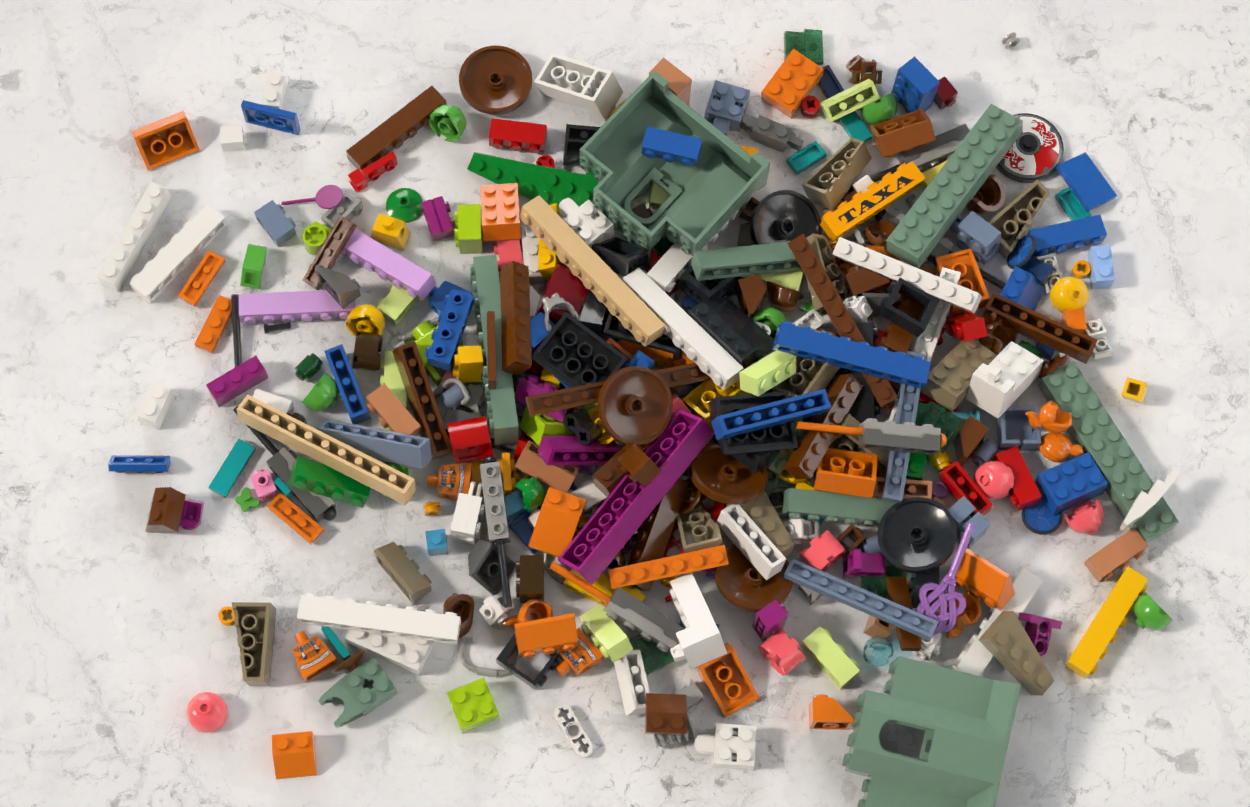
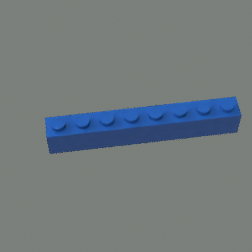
[773,322,931,389]

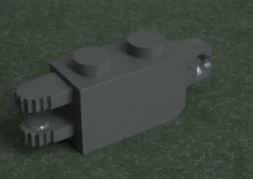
[741,115,804,152]

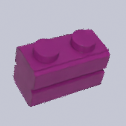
[421,196,455,242]

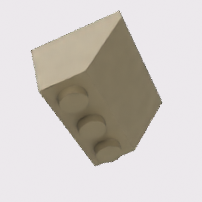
[374,542,432,605]

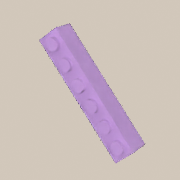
[341,229,437,301]
[239,290,355,324]

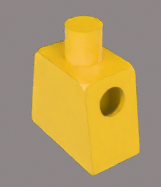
[370,214,410,250]

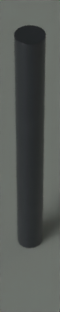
[231,294,242,367]

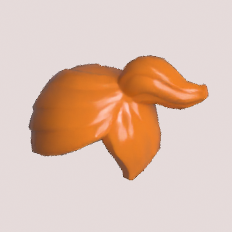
[1026,400,1072,433]
[1039,432,1085,463]
[946,592,982,639]
[503,599,553,627]

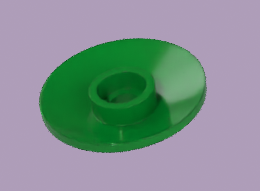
[386,188,423,223]

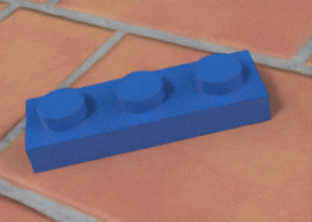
[108,455,171,473]

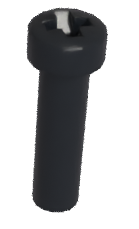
[264,322,291,334]

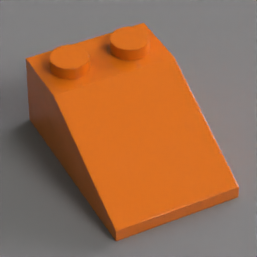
[935,248,990,316]
[529,487,586,558]
[696,642,759,718]

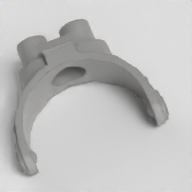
[542,293,579,332]

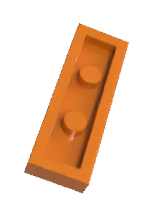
[178,250,226,307]
[194,295,232,353]
[267,492,324,545]

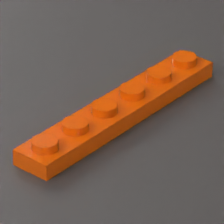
[608,545,729,589]

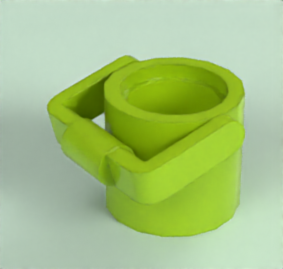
[302,221,331,256]

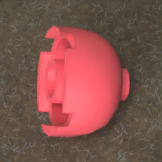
[974,461,1014,499]
[1064,499,1104,535]
[187,692,228,733]

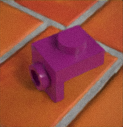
[179,498,204,530]

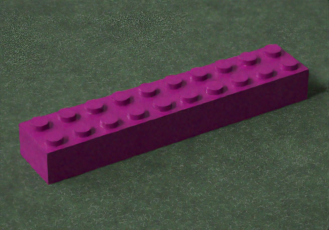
[557,409,715,585]

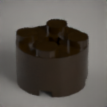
[352,331,383,371]

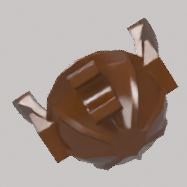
[967,174,1006,214]
[979,312,1018,355]

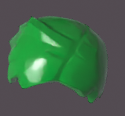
[515,476,545,513]

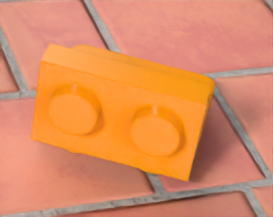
[472,453,516,498]

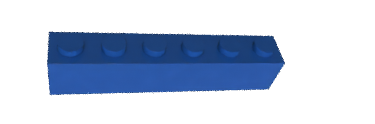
[711,389,831,440]

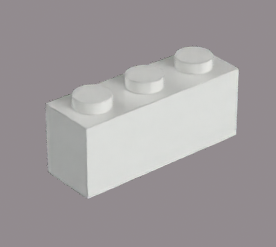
[614,650,650,716]

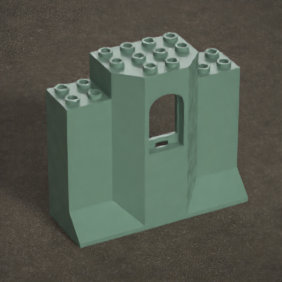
[580,70,770,256]
[842,656,1021,807]

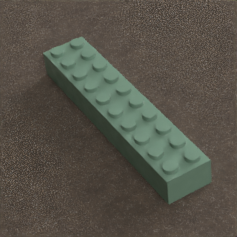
[886,104,1023,269]
[470,255,518,445]
[1038,361,1179,543]

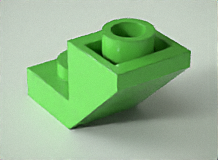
[240,244,267,289]

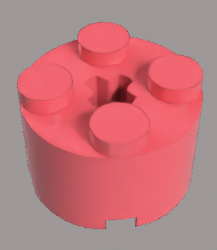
[799,530,846,572]
[759,628,806,676]

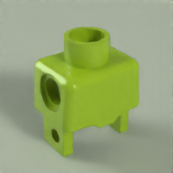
[412,320,463,387]

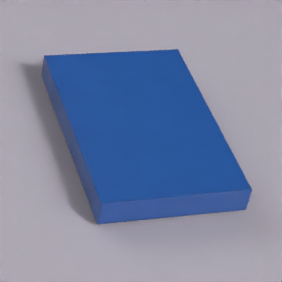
[241,100,300,135]
[1056,152,1117,212]

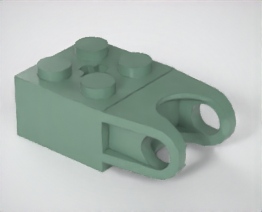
[318,657,398,728]

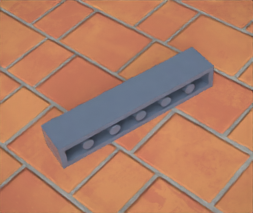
[318,419,432,468]

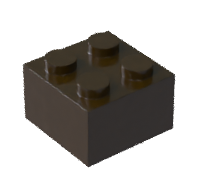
[516,555,544,603]

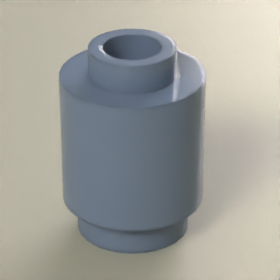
[442,381,472,409]
[971,438,999,467]
[861,535,882,554]

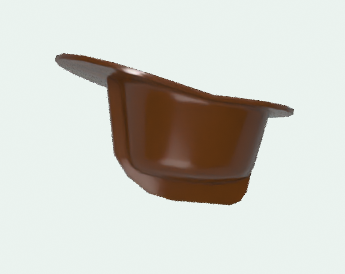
[766,281,804,312]
[443,593,475,638]

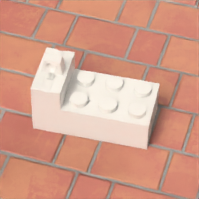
[534,53,623,122]
[966,341,1043,418]
[669,572,727,669]

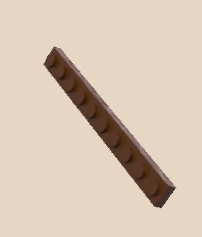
[787,233,898,407]
[525,363,712,417]

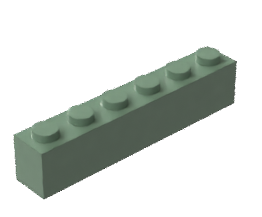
[691,241,802,281]
[783,488,897,527]

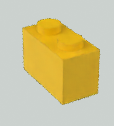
[453,345,483,383]

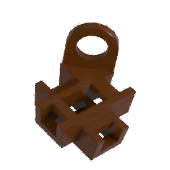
[846,55,882,85]

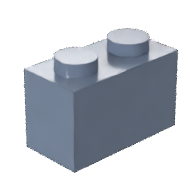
[254,200,296,247]

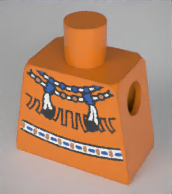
[427,463,472,501]
[555,628,604,677]
[292,631,338,683]

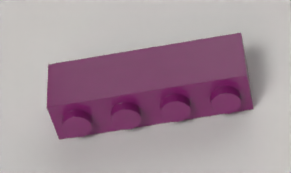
[538,436,620,465]

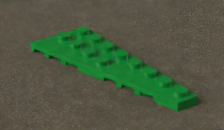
[467,152,599,207]

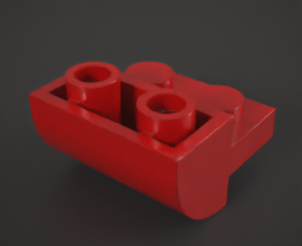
[447,416,494,464]

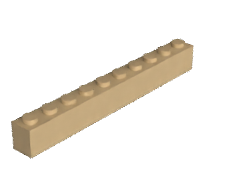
[520,196,665,347]
[237,394,416,506]

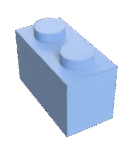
[1087,245,1115,289]

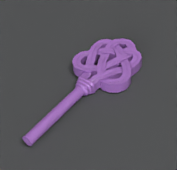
[916,523,975,634]

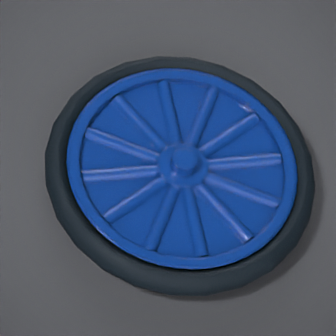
[1007,235,1036,269]
[1021,497,1063,535]

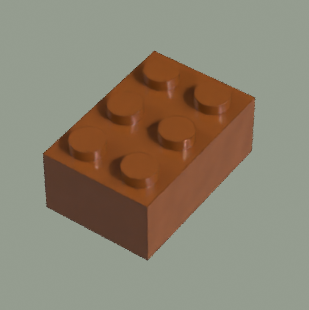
[870,109,936,157]

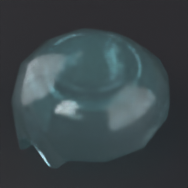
[863,636,894,667]

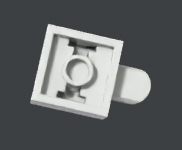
[559,198,614,249]
[451,481,486,545]
[694,723,756,770]

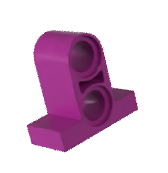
[842,549,886,579]
[1018,612,1062,656]

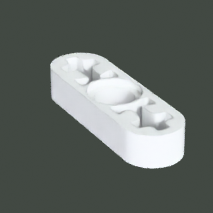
[554,704,593,758]

